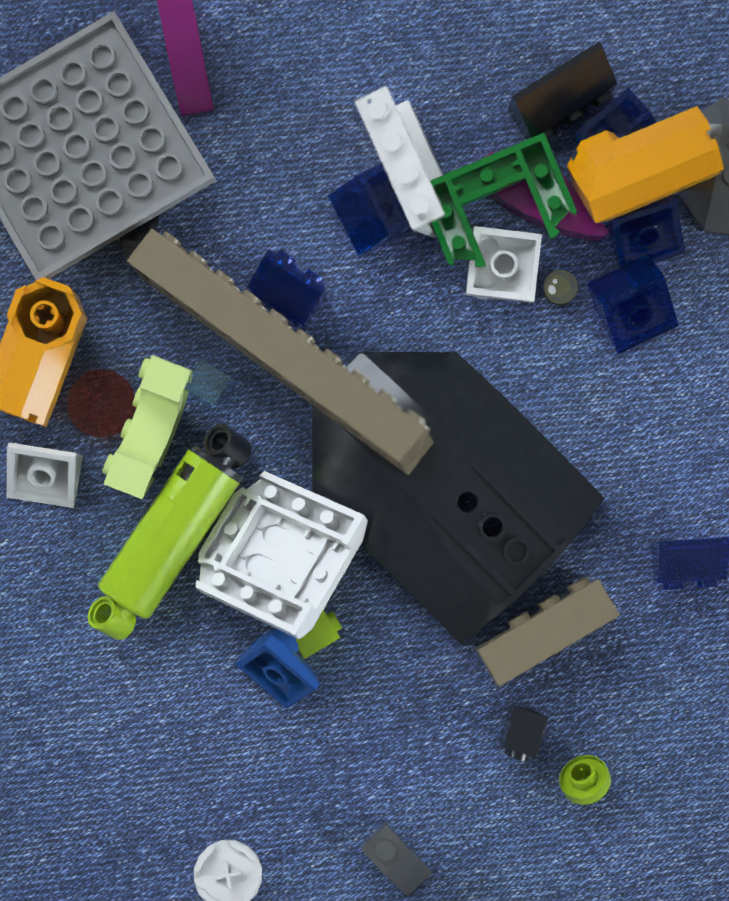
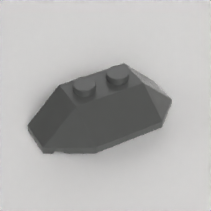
[676,98,729,235]

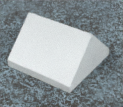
[7,442,83,508]

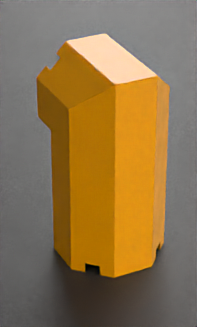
[567,106,724,223]
[0,277,87,428]

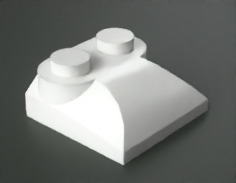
[466,226,542,303]

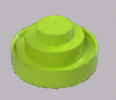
[559,755,611,805]

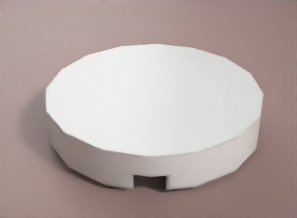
[194,840,262,901]

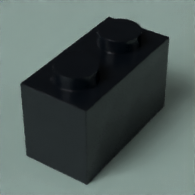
[499,704,548,762]

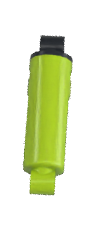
[87,424,251,640]

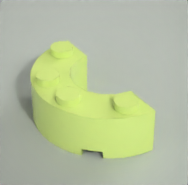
[102,355,193,499]

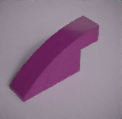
[157,0,214,117]
[484,151,609,241]

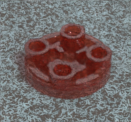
[67,369,136,438]

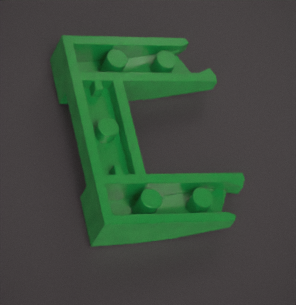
[430,133,577,268]

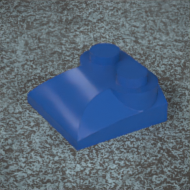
[235,628,320,708]

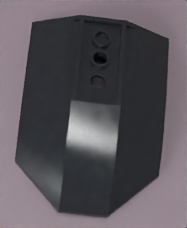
[312,352,605,644]

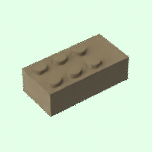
[474,577,620,686]

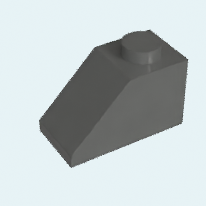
[361,821,433,896]

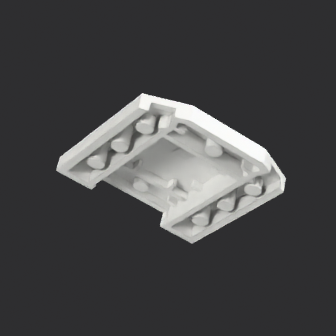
[196,471,368,639]

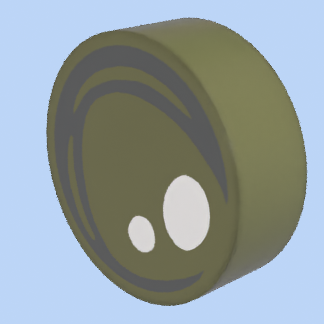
[543,270,578,305]

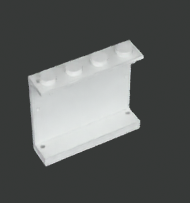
[355,86,445,238]

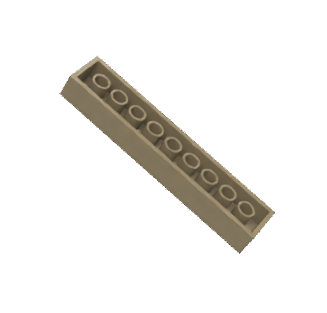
[127,229,434,475]

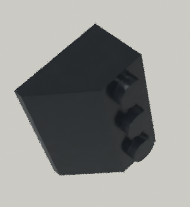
[508,42,617,140]

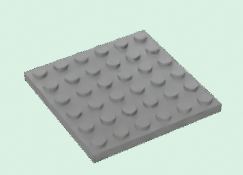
[0,11,216,280]

